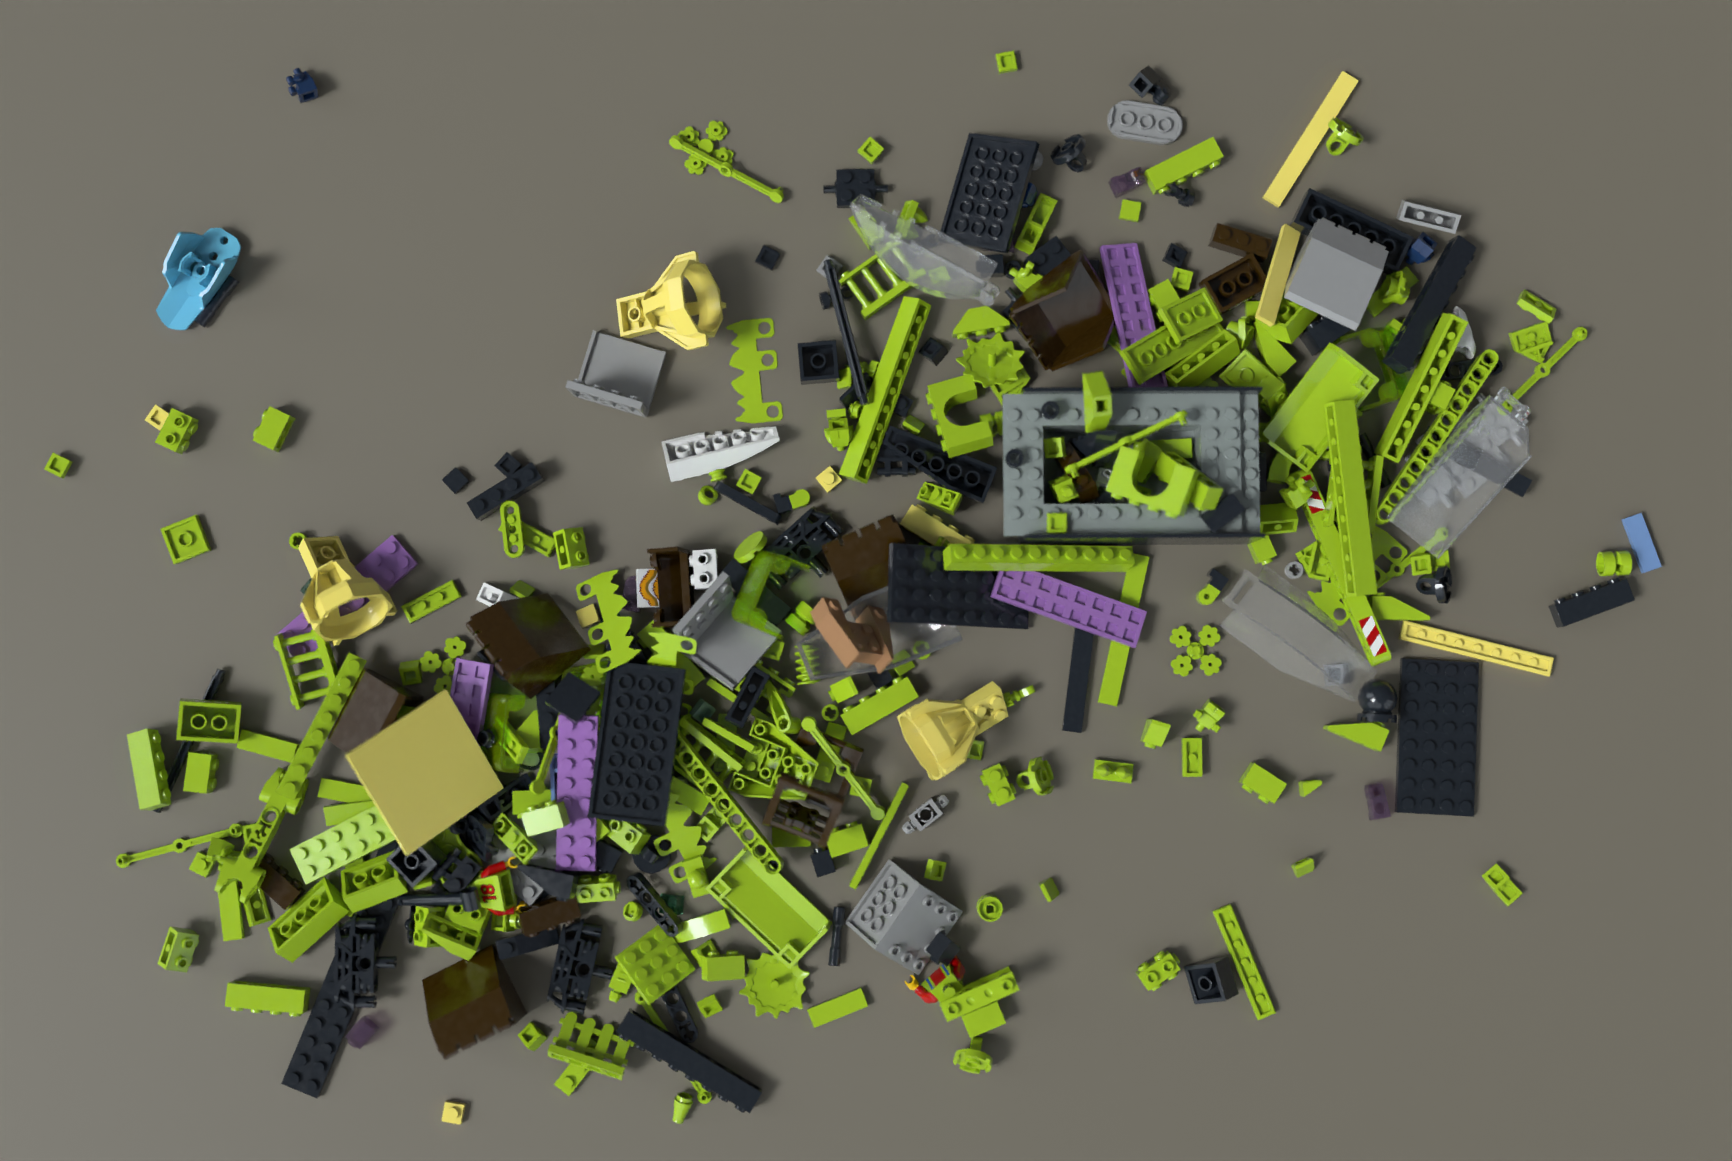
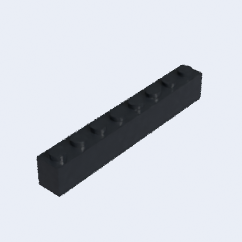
[1382,235,1477,374]
[616,1008,762,1113]

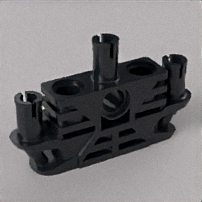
[757,506,844,590]
[334,913,397,1012]
[546,918,614,1015]

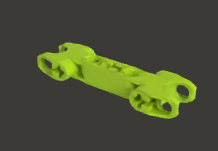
[214,767,310,904]

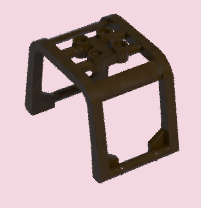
[762,727,864,849]

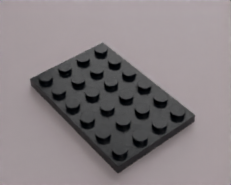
[938,133,1040,253]

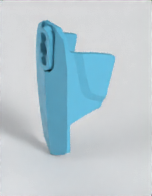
[156,228,241,330]

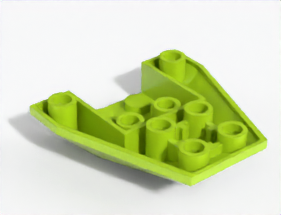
[728,717,820,800]

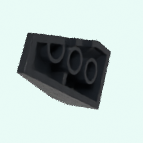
[1068,431,1117,468]

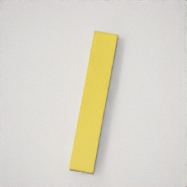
[1255,224,1301,327]

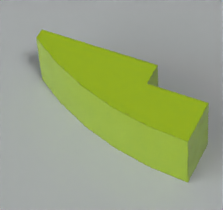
[1014,193,1058,255]
[672,908,731,943]

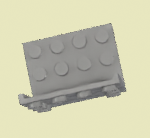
[565,330,667,418]
[673,572,782,690]
[845,859,963,975]

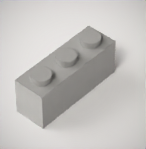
[1396,199,1461,234]

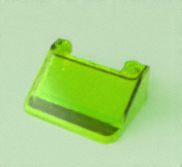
[480,692,530,773]

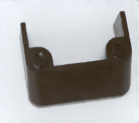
[647,547,695,628]

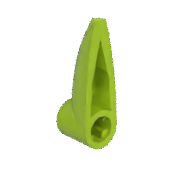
[766,682,801,734]

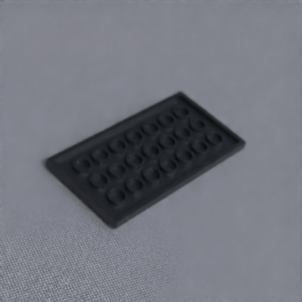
[887,543,1029,629]
[1395,658,1479,817]
[588,661,686,826]

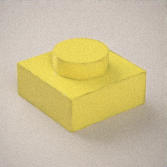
[145,404,169,431]
[815,466,842,493]
[442,1100,466,1125]

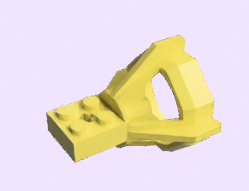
[616,251,726,350]
[298,536,397,646]
[897,681,1009,780]

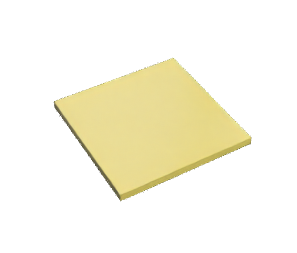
[345,690,503,855]

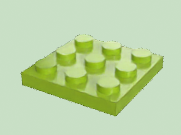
[614,925,696,1005]

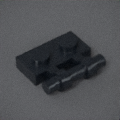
[877,442,915,477]
[432,846,483,894]

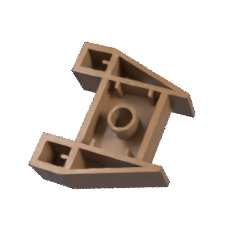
[810,597,894,674]

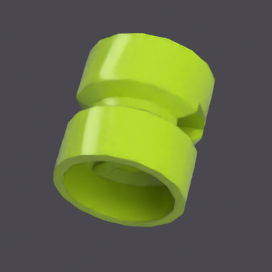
[979,410,1003,437]
[1596,551,1632,576]
[785,600,815,637]
[976,894,1003,922]

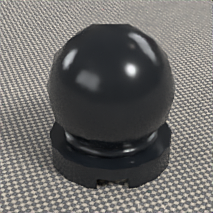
[1357,678,1398,723]

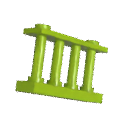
[839,236,927,320]
[1322,455,1384,533]
[273,627,339,710]
[674,714,746,794]
[939,966,1020,1022]

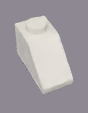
[476,583,518,606]

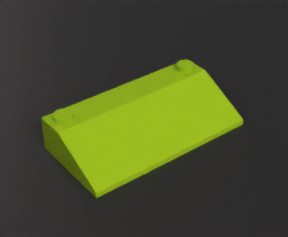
[1259,342,1380,473]
[705,846,832,969]

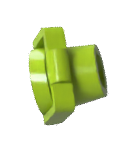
[1378,271,1410,305]
[1226,316,1255,350]

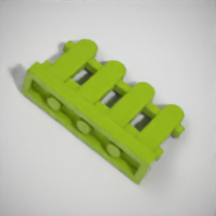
[548,1012,634,1080]

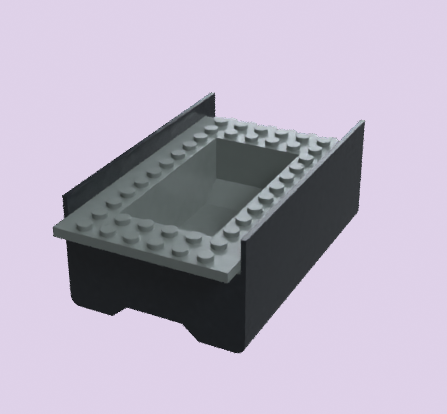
[1002,387,1267,545]

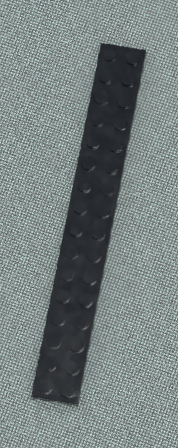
[281,840,408,1098]

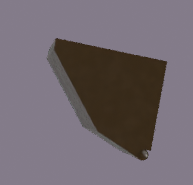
[1009,249,1115,372]
[822,514,906,620]
[466,593,591,699]
[327,667,424,753]
[422,944,527,1060]

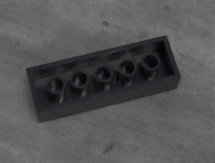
[1290,188,1414,274]

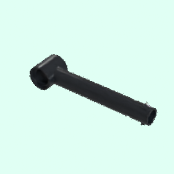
[397,887,481,912]

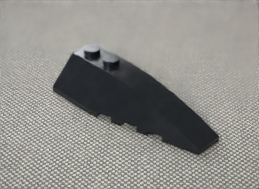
[883,426,997,503]

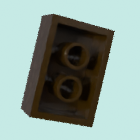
[1198,253,1267,315]

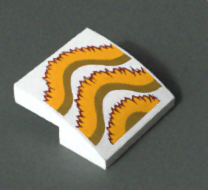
[636,569,659,608]

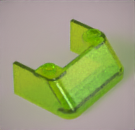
[1333,327,1408,412]
[731,550,812,641]

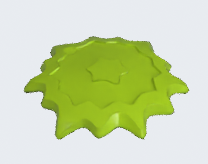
[956,333,1025,388]
[739,953,810,1019]

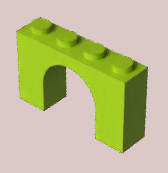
[925,375,994,458]
[1106,446,1200,519]

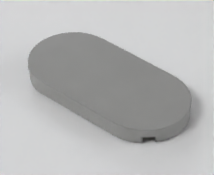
[1107,100,1183,145]

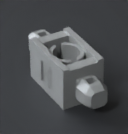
[902,795,949,834]

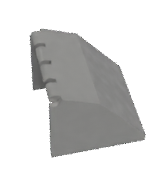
[1284,218,1389,331]

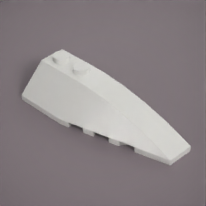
[662,426,780,482]

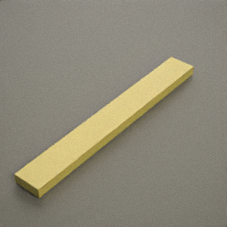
[1262,71,1359,208]
[1399,620,1554,677]

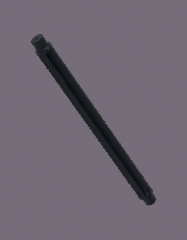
[824,259,869,406]
[153,668,225,813]

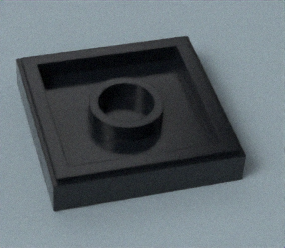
[545,672,601,725]

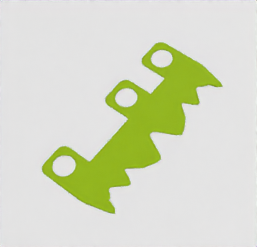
[726,318,783,424]
[1307,526,1407,626]
[576,570,641,674]
[647,632,697,718]
[654,779,717,883]

